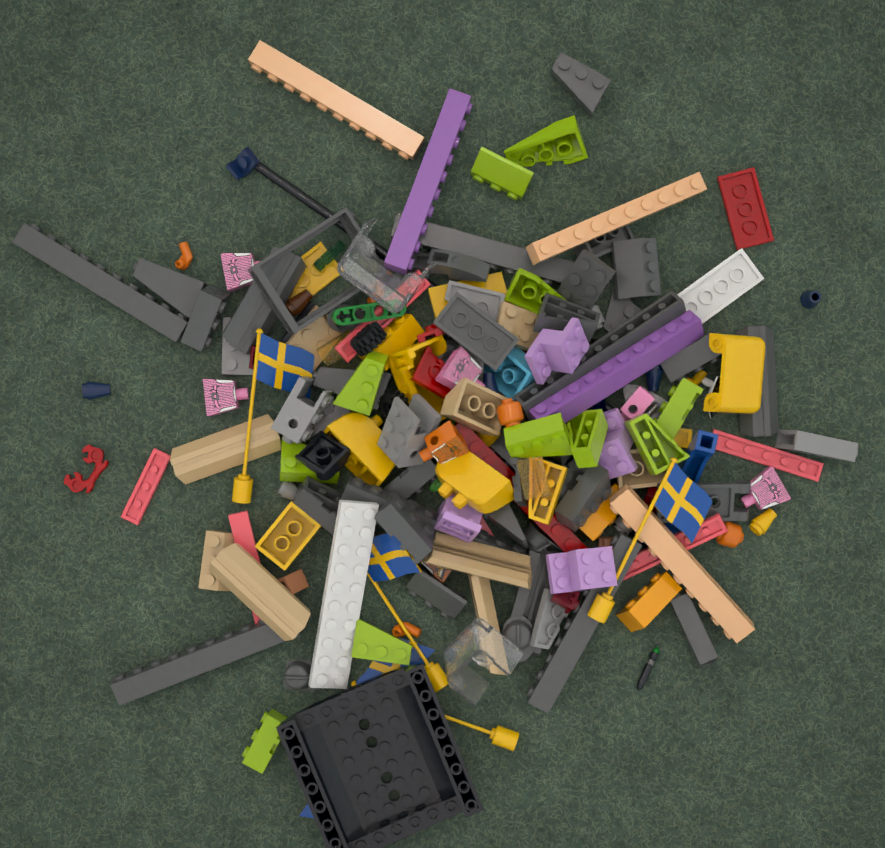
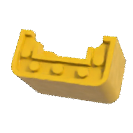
[388,335,447,421]

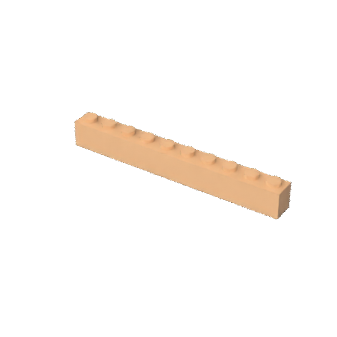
[248,40,425,160]
[526,172,707,265]
[609,483,755,643]

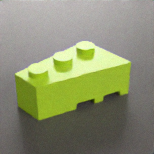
[333,351,389,416]
[653,378,704,439]
[567,409,609,468]
[503,412,573,458]
[624,413,690,475]
[280,440,339,484]
[351,618,413,665]
[242,709,289,774]

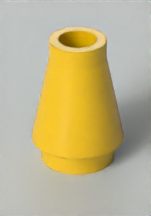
[749,508,777,536]

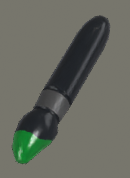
[637,647,659,690]

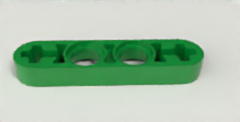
[331,299,406,325]

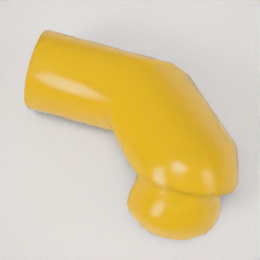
[686,370,707,386]

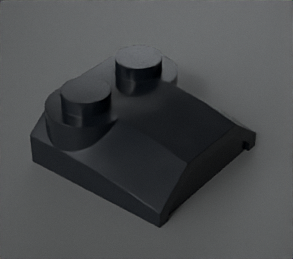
[295,431,351,481]

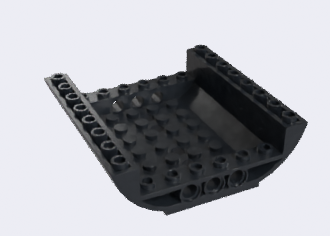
[276,664,484,848]

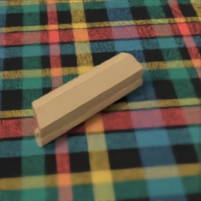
[170,414,281,485]
[421,532,532,590]
[209,543,311,641]
[468,574,509,675]

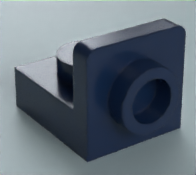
[226,147,260,180]

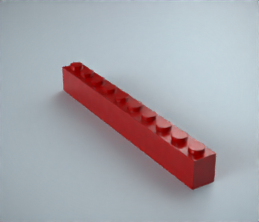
[454,422,588,553]

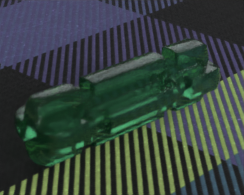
[313,240,346,271]

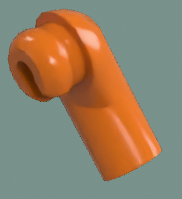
[175,241,193,270]

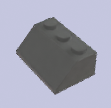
[611,238,661,300]
[406,566,467,619]

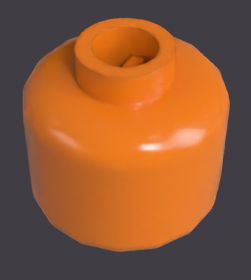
[496,398,524,428]
[715,521,744,548]

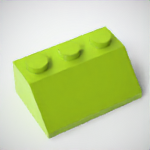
[471,147,534,201]

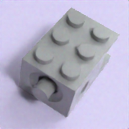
[271,376,334,444]
[377,394,442,468]

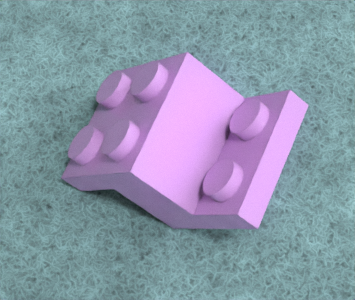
[524,317,590,385]
[598,408,638,479]
[434,495,483,543]
[546,546,618,594]

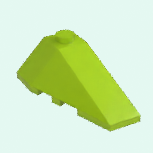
[504,115,588,167]
[504,268,566,314]

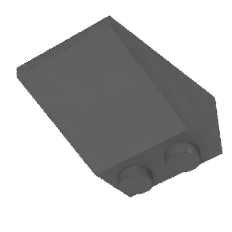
[573,225,635,258]
[483,503,529,550]

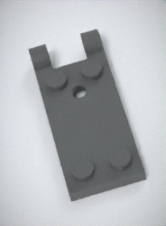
[656,480,751,523]

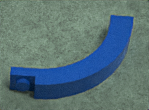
[665,430,718,534]

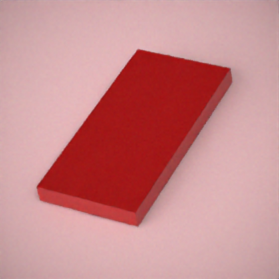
[717,167,774,251]

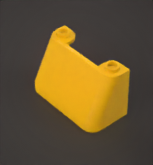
[703,333,765,414]

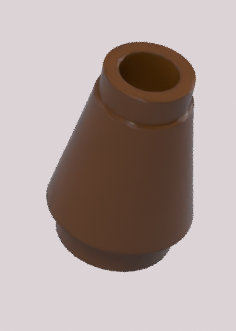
[285,289,313,317]

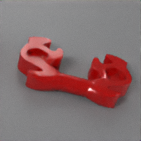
[64,444,109,493]

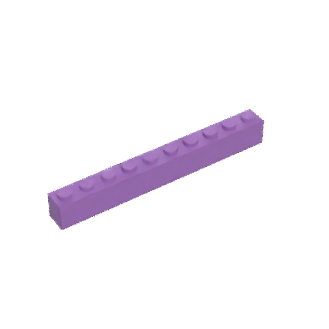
[384,89,473,275]
[529,310,704,423]

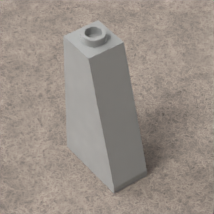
[775,429,858,462]

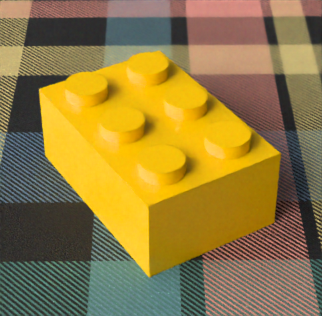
[255,501,322,571]

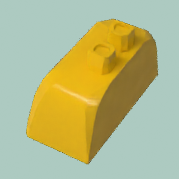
[323,411,395,486]
[435,452,514,514]

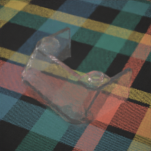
[337,218,436,313]
[443,618,524,706]

